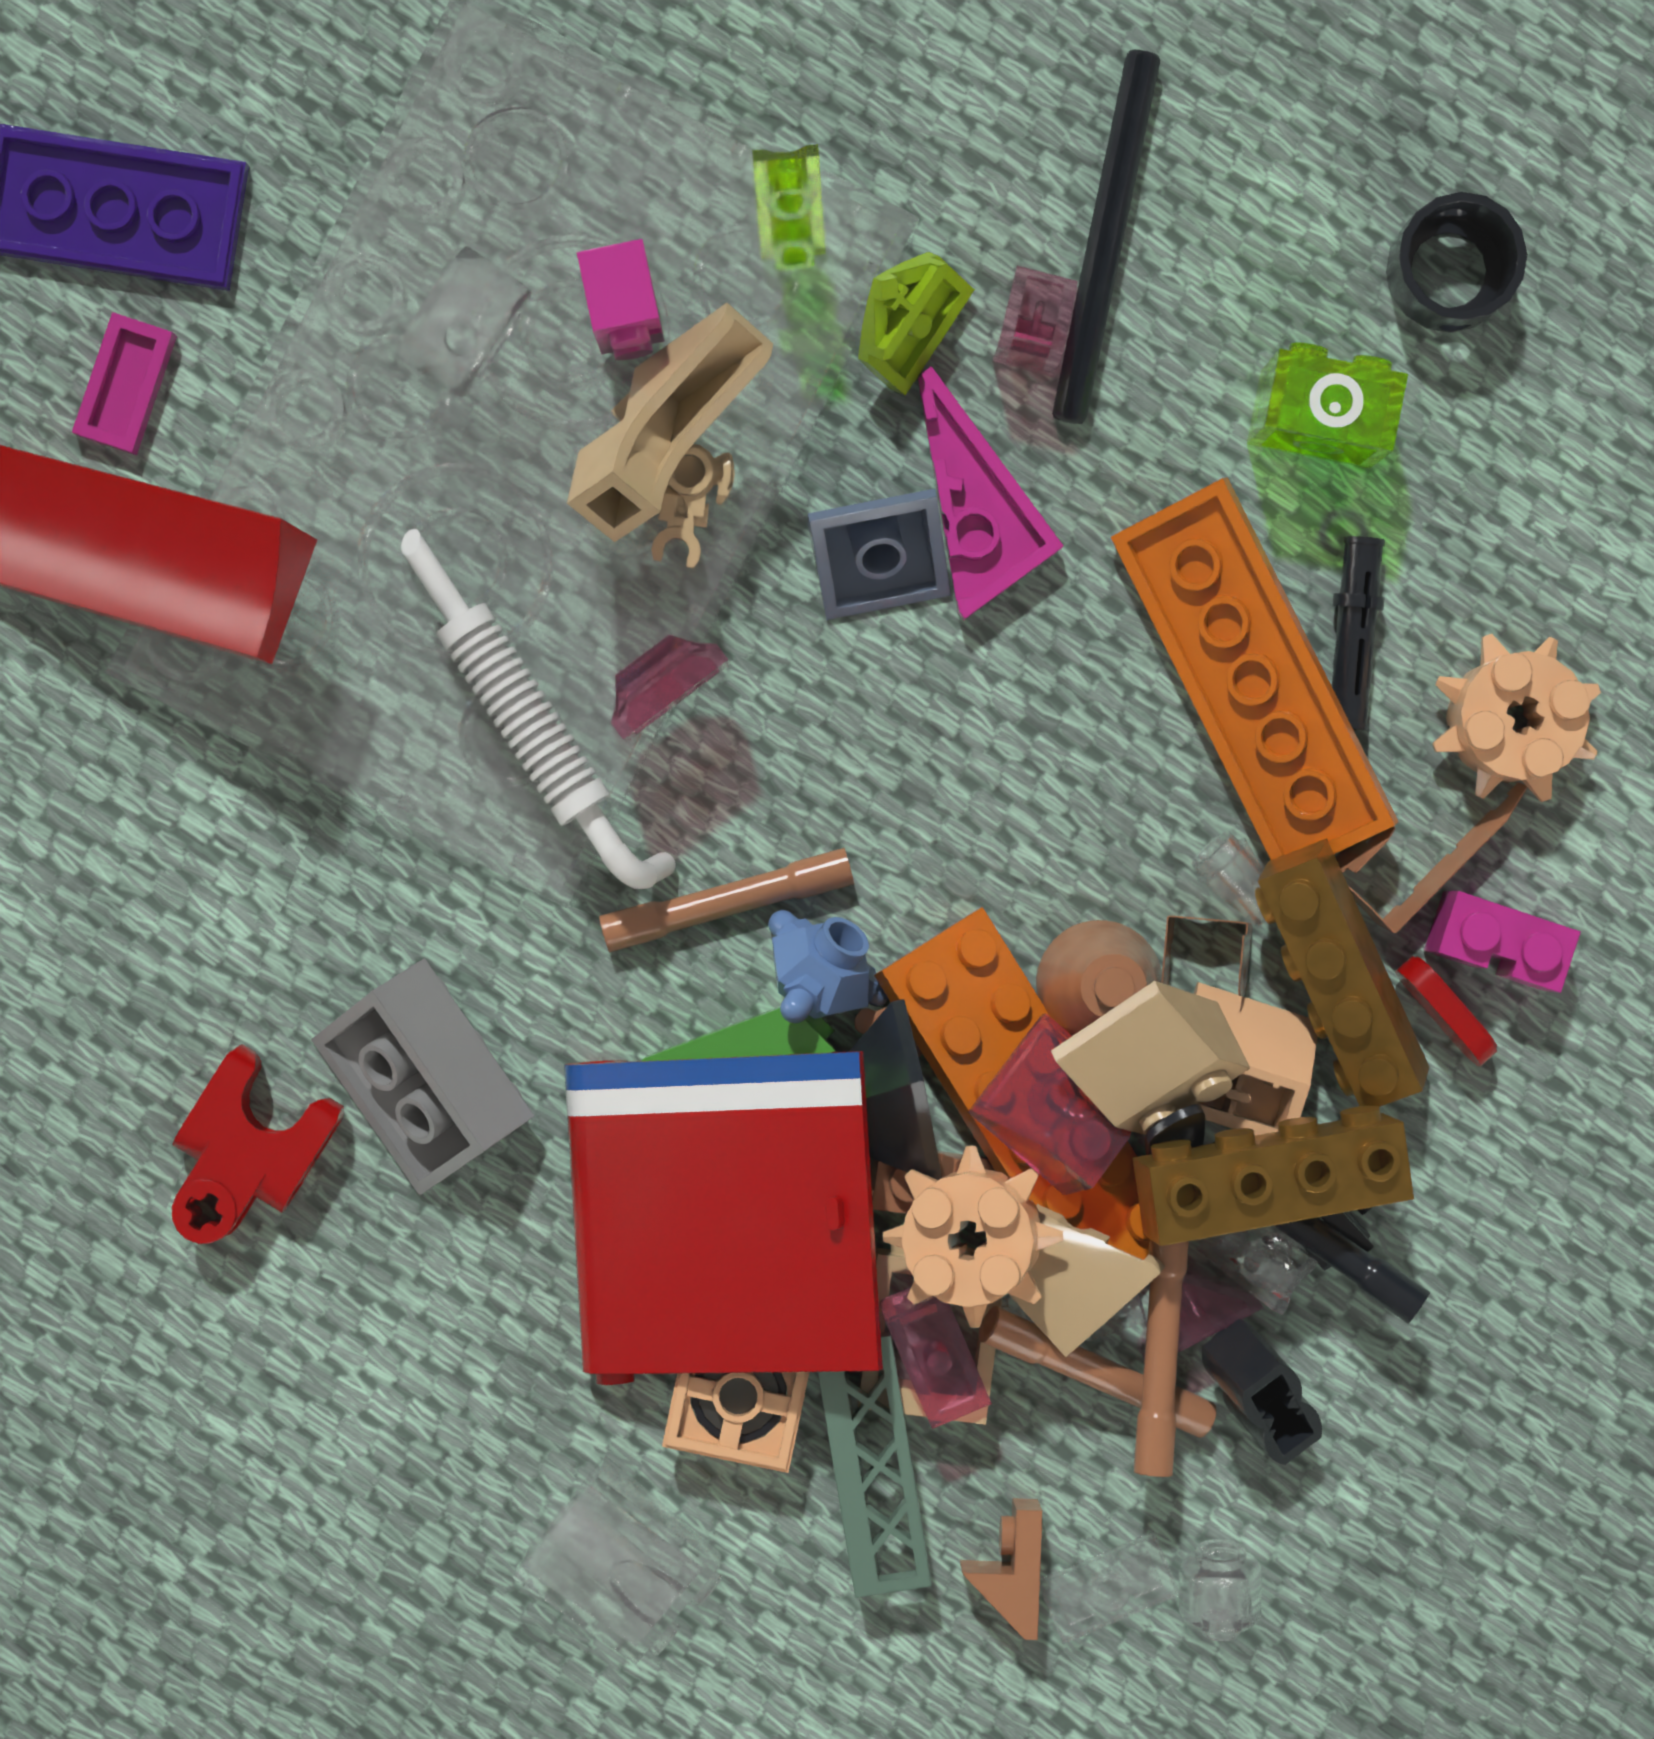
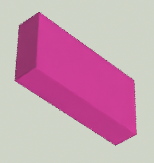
[72,312,177,456]

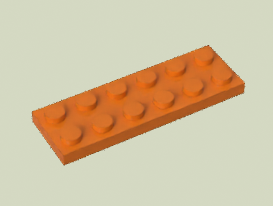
[1111,477,1399,860]
[874,907,1150,1260]

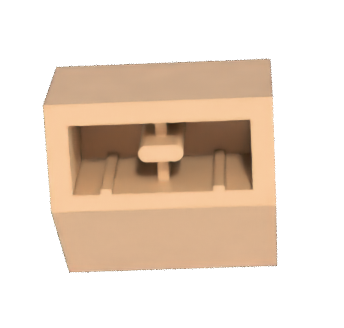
[1193,982,1318,1135]

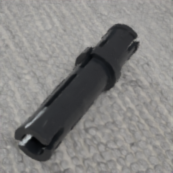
[1331,536,1385,731]

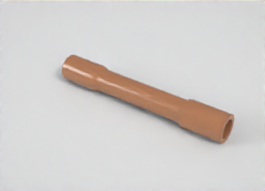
[599,848,855,953]
[1134,1239,1189,1477]
[979,1306,1217,1438]

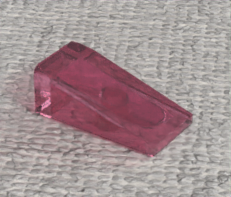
[879,1287,992,1429]

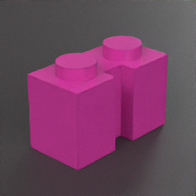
[576,239,665,360]
[1424,891,1581,993]

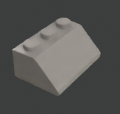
[311,958,534,1196]

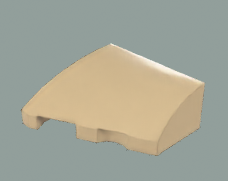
[1008,1204,1165,1357]

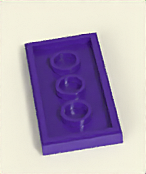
[0,124,249,291]

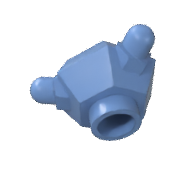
[768,910,889,1023]

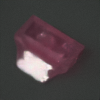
[610,635,730,743]

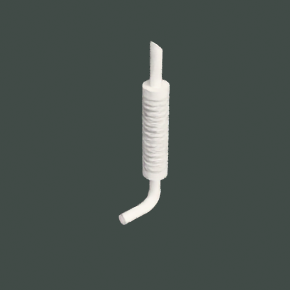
[401,529,676,889]

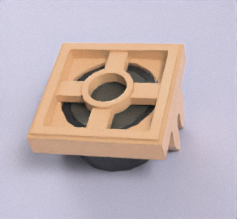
[662,1372,810,1473]

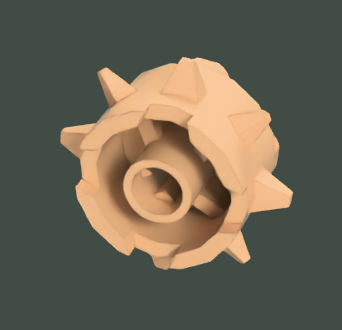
[1432,634,1601,802]
[883,1145,1064,1328]

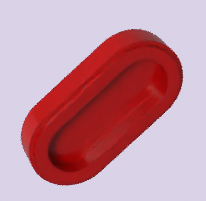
[1395,956,1498,1067]

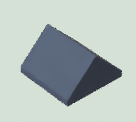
[807,489,951,620]

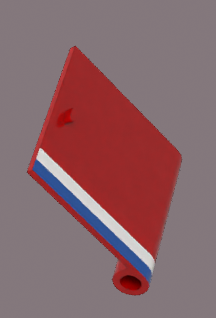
[564,1051,883,1385]

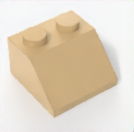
[1051,981,1250,1135]

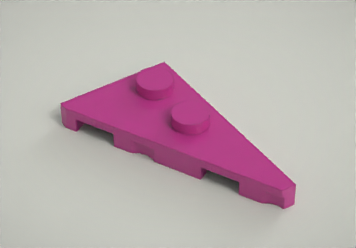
[918,366,1064,621]

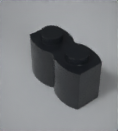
[1202,1319,1322,1465]

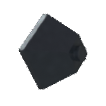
[849,999,942,1180]

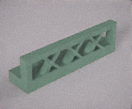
[818,1331,932,1598]

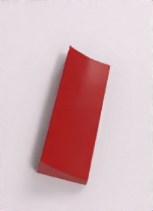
[0,445,317,665]

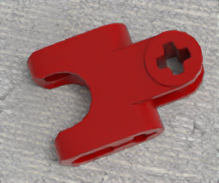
[172,1044,344,1244]

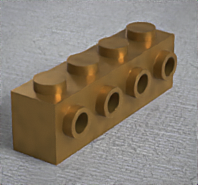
[1255,838,1430,1107]
[1133,1106,1414,1246]

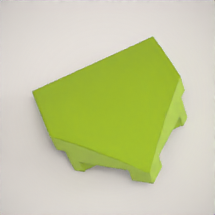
[858,252,975,395]

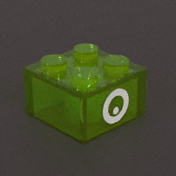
[1247,342,1408,469]

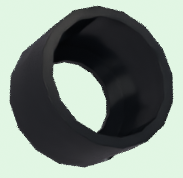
[1386,192,1528,333]

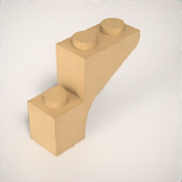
[567,303,773,542]

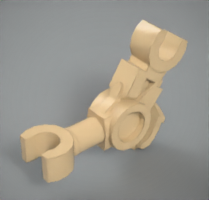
[611,392,735,569]

